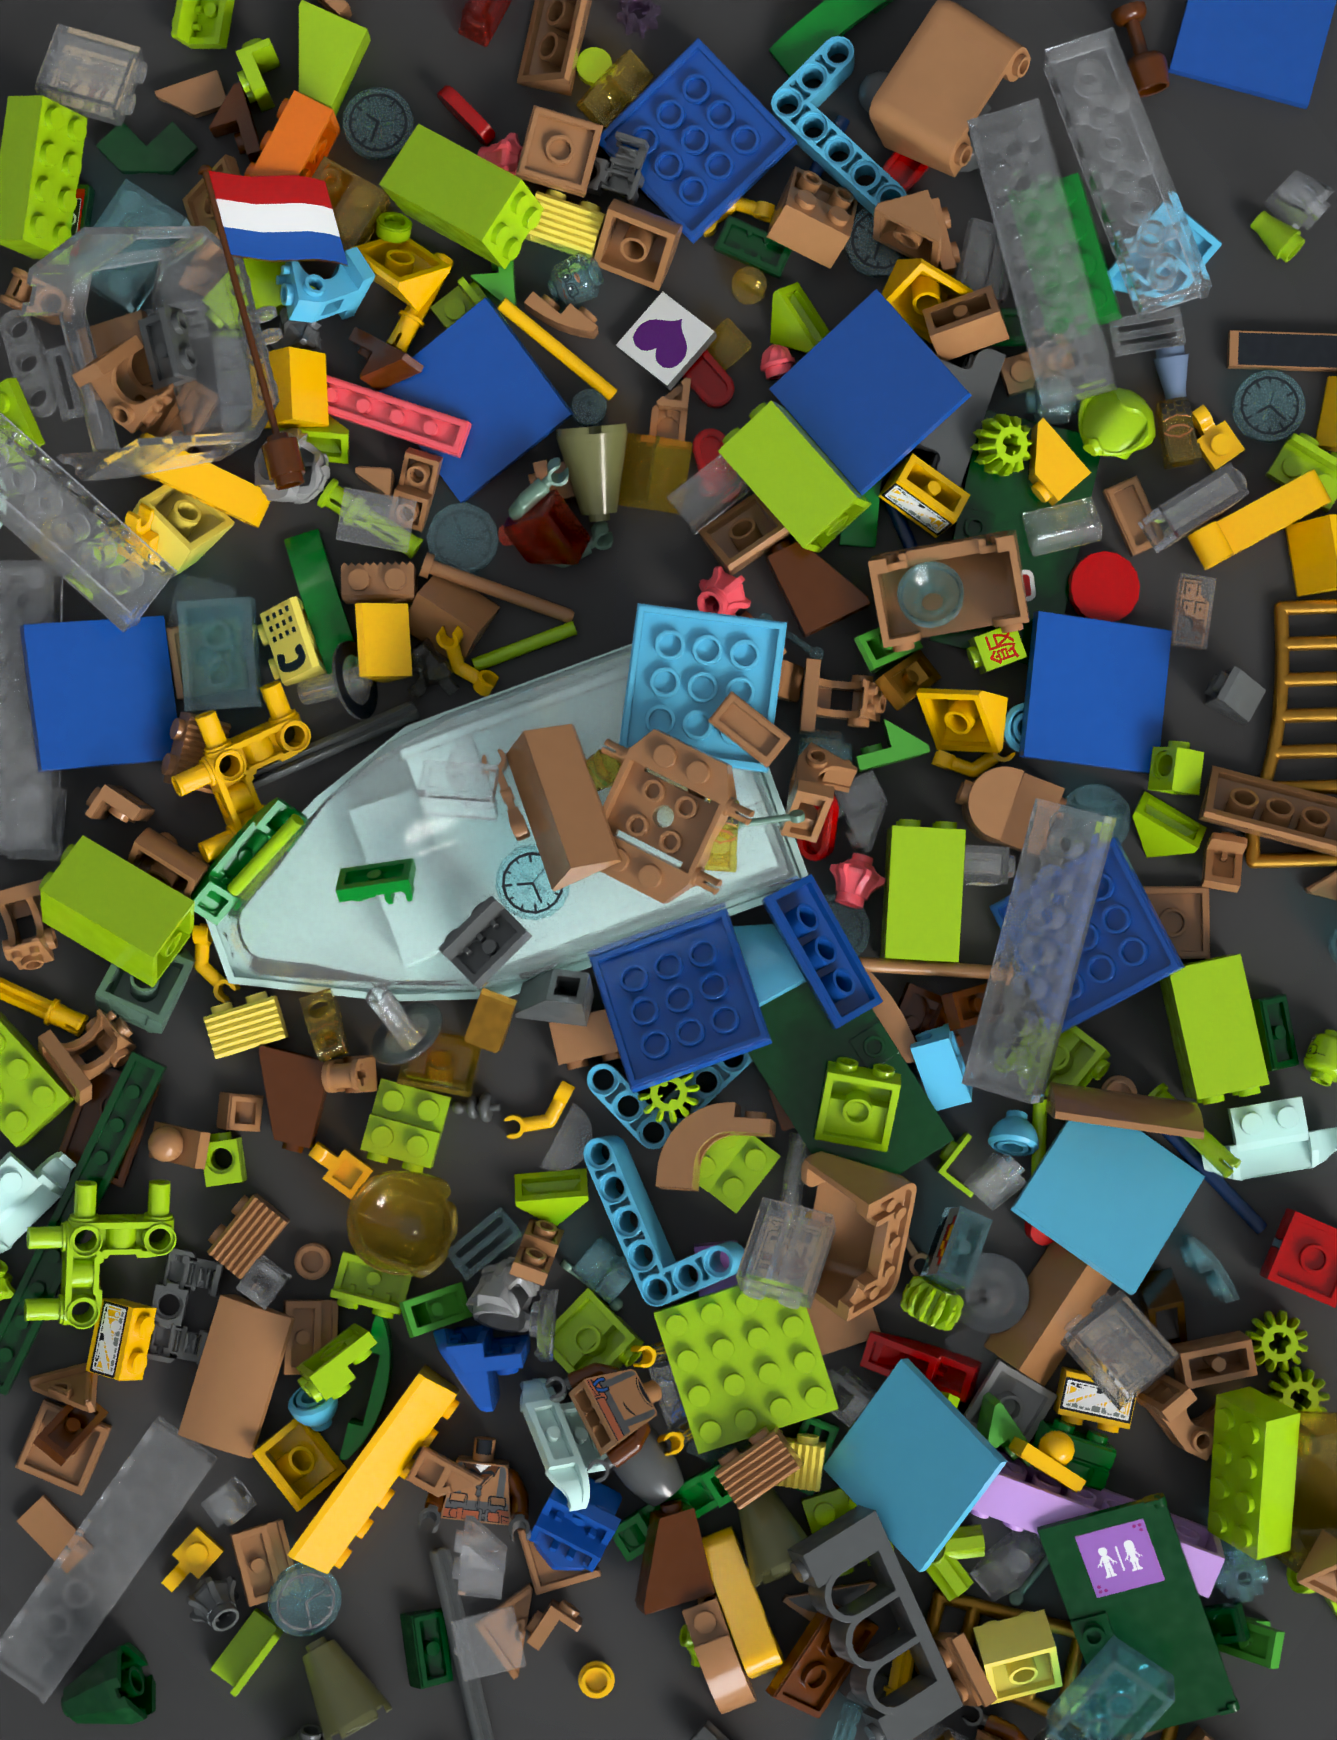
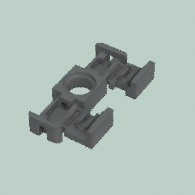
[587,131,650,205]
[147,1247,224,1365]

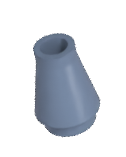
[1153,345,1189,400]

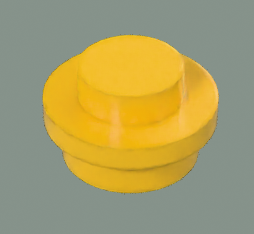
[578,1660,615,1698]

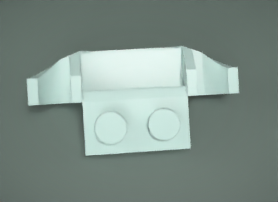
[1201,1096,1337,1181]
[0,1151,76,1254]
[520,1378,608,1512]

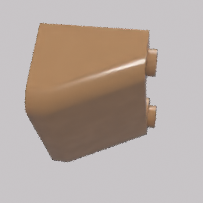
[869,0,1031,178]
[868,530,1030,652]
[801,1151,917,1322]

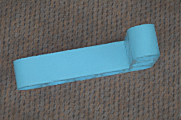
[771,36,907,216]
[587,1052,753,1149]
[583,1135,747,1307]

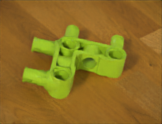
[24,1179,177,1329]

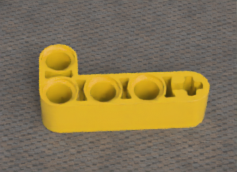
[126,433,271,528]
[1187,469,1332,570]
[702,1526,784,1679]

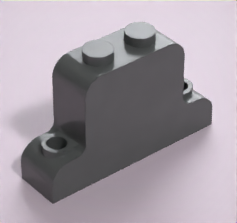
[913,349,1006,487]

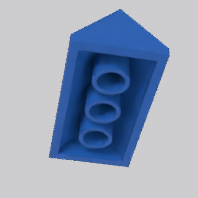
[761,874,883,1030]

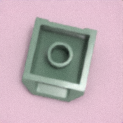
[95,948,195,1034]

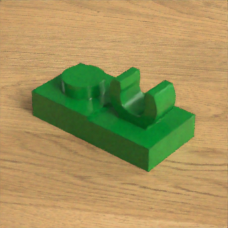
[335,858,416,905]

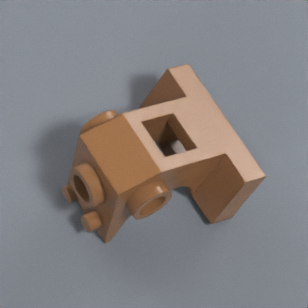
[72,335,174,434]
[799,658,886,735]
[781,742,858,843]
[0,879,58,970]
[38,1009,137,1106]
[1136,1371,1216,1461]

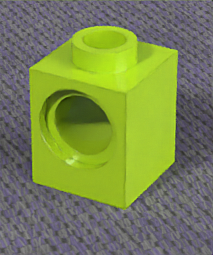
[1148,741,1204,795]
[204,1131,247,1187]

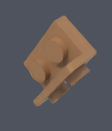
[85,784,156,823]

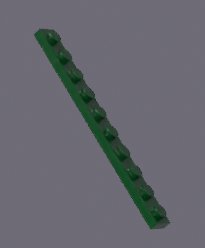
[0,1051,167,1396]

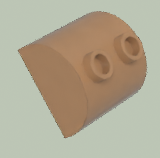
[592,198,683,291]
[955,766,1024,844]
[127,827,210,898]

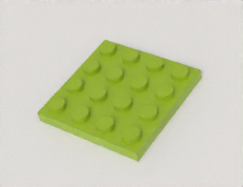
[653,1281,839,1454]

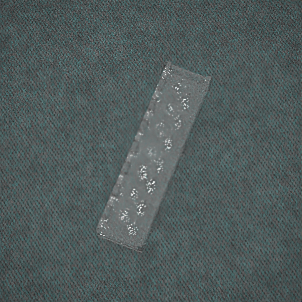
[1043,27,1213,320]
[0,412,178,632]
[0,1415,218,1704]

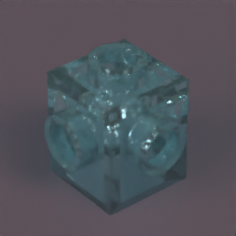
[1215,1547,1268,1603]

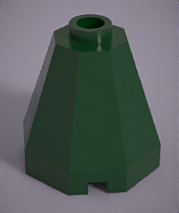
[61,1642,156,1724]

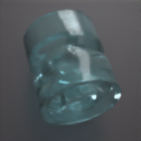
[571,1234,634,1304]

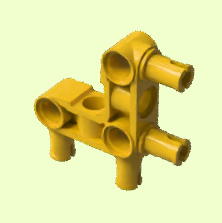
[171,681,311,863]

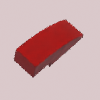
[860,1331,983,1402]

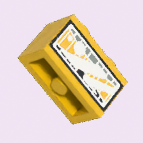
[878,453,970,538]
[85,1298,157,1381]
[1053,1366,1138,1433]

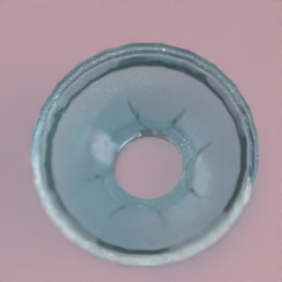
[897,562,964,628]

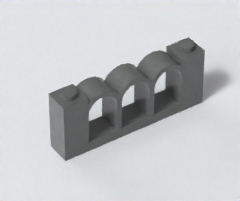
[787,1505,964,1740]

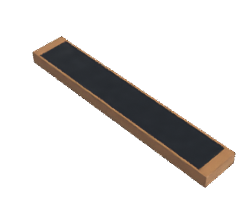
[1227,330,1337,372]

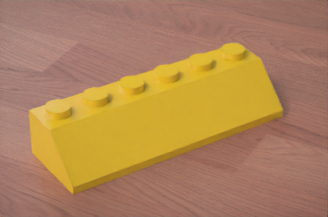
[287,1364,460,1574]

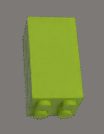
[379,123,544,270]
[718,400,871,553]
[880,819,966,963]
[39,835,195,988]
[1159,954,1270,1105]

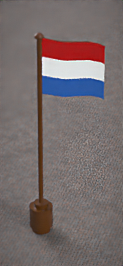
[198,164,348,490]

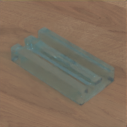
[444,1206,523,1281]

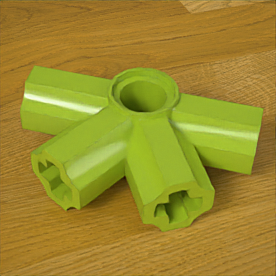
[926,1524,985,1602]

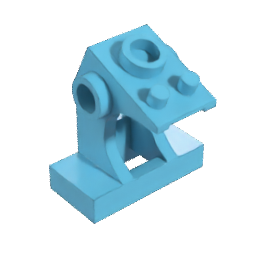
[276,247,376,323]

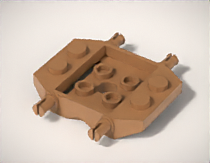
[600,729,755,904]

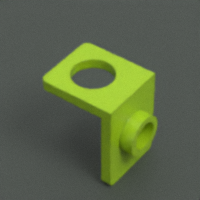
[935,1132,974,1198]

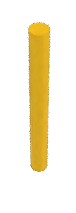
[496,297,617,401]

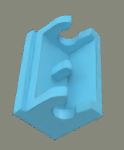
[910,1023,973,1111]

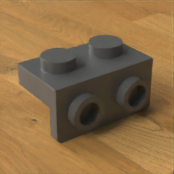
[138,305,199,390]
[438,896,532,989]

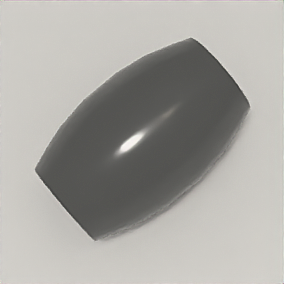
[612,1424,684,1507]

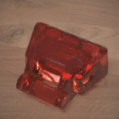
[458,0,512,47]

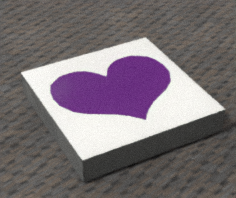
[616,291,717,390]

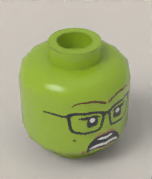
[1303,1029,1337,1086]

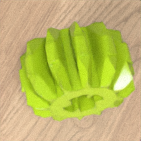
[970,414,1035,476]
[638,1072,700,1124]
[900,1276,964,1331]
[1245,1310,1308,1372]
[1267,1365,1330,1429]

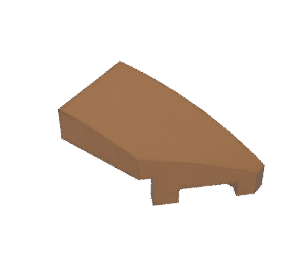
[648,378,691,450]

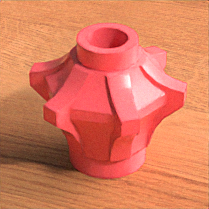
[477,133,522,175]
[697,566,751,616]
[829,853,886,909]

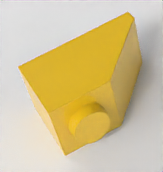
[1029,417,1091,506]

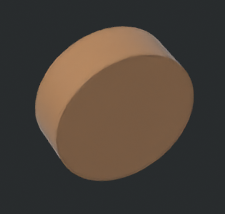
[294,1242,332,1280]

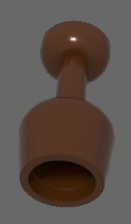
[1111,1,1170,98]

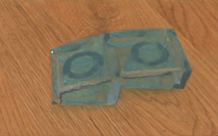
[1179,1234,1240,1304]

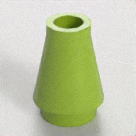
[1250,210,1305,262]

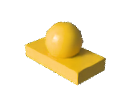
[1008,1431,1086,1492]

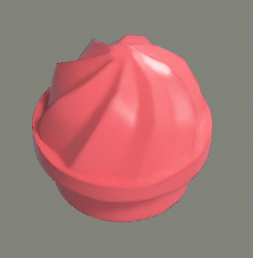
[760,344,796,380]

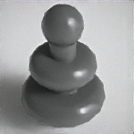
[452,1092,500,1123]

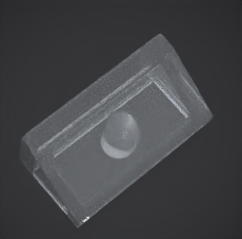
[1022,497,1103,556]

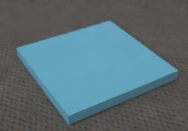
[619,603,787,773]
[1010,1120,1205,1295]
[823,1358,1008,1572]

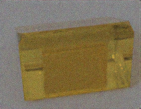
[706,317,752,371]

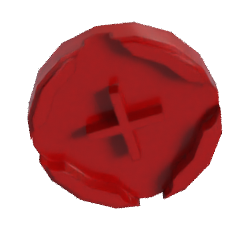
[1068,551,1140,622]

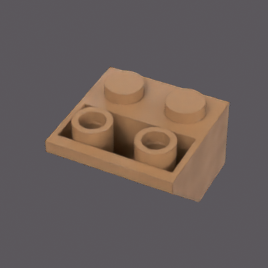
[767,166,858,269]

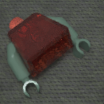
[498,458,613,568]

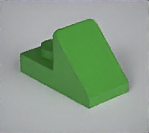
[470,260,517,306]
[854,627,923,673]
[854,719,930,773]
[399,1282,473,1338]
[977,1392,1031,1467]
[1217,1616,1285,1669]

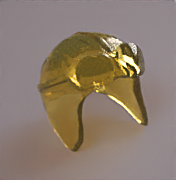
[346,1170,458,1279]

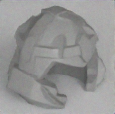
[254,427,330,504]
[466,1257,540,1332]

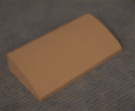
[1046,1082,1204,1140]
[178,1294,295,1458]

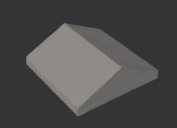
[963,1359,1058,1447]

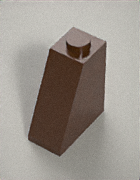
[766,540,871,638]
[259,1045,328,1153]
[635,1499,715,1615]

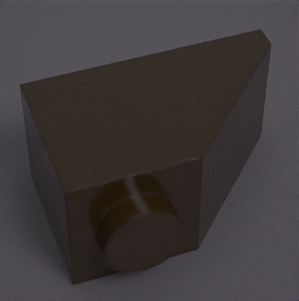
[1137,1267,1187,1354]

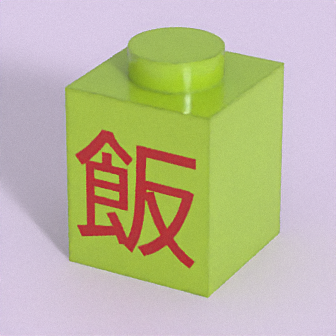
[966,628,1027,674]

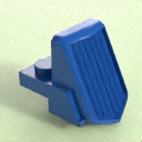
[433,1325,531,1412]
[529,1477,622,1572]

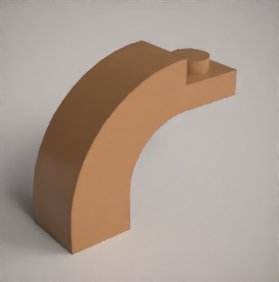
[656,1102,776,1192]
[682,1597,757,1714]

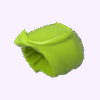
[1078,386,1156,460]

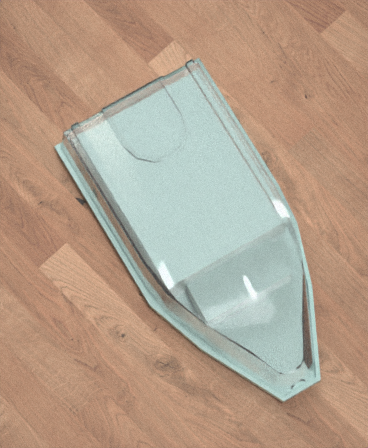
[206,644,808,1002]

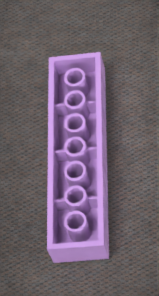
[970,1448,1225,1598]

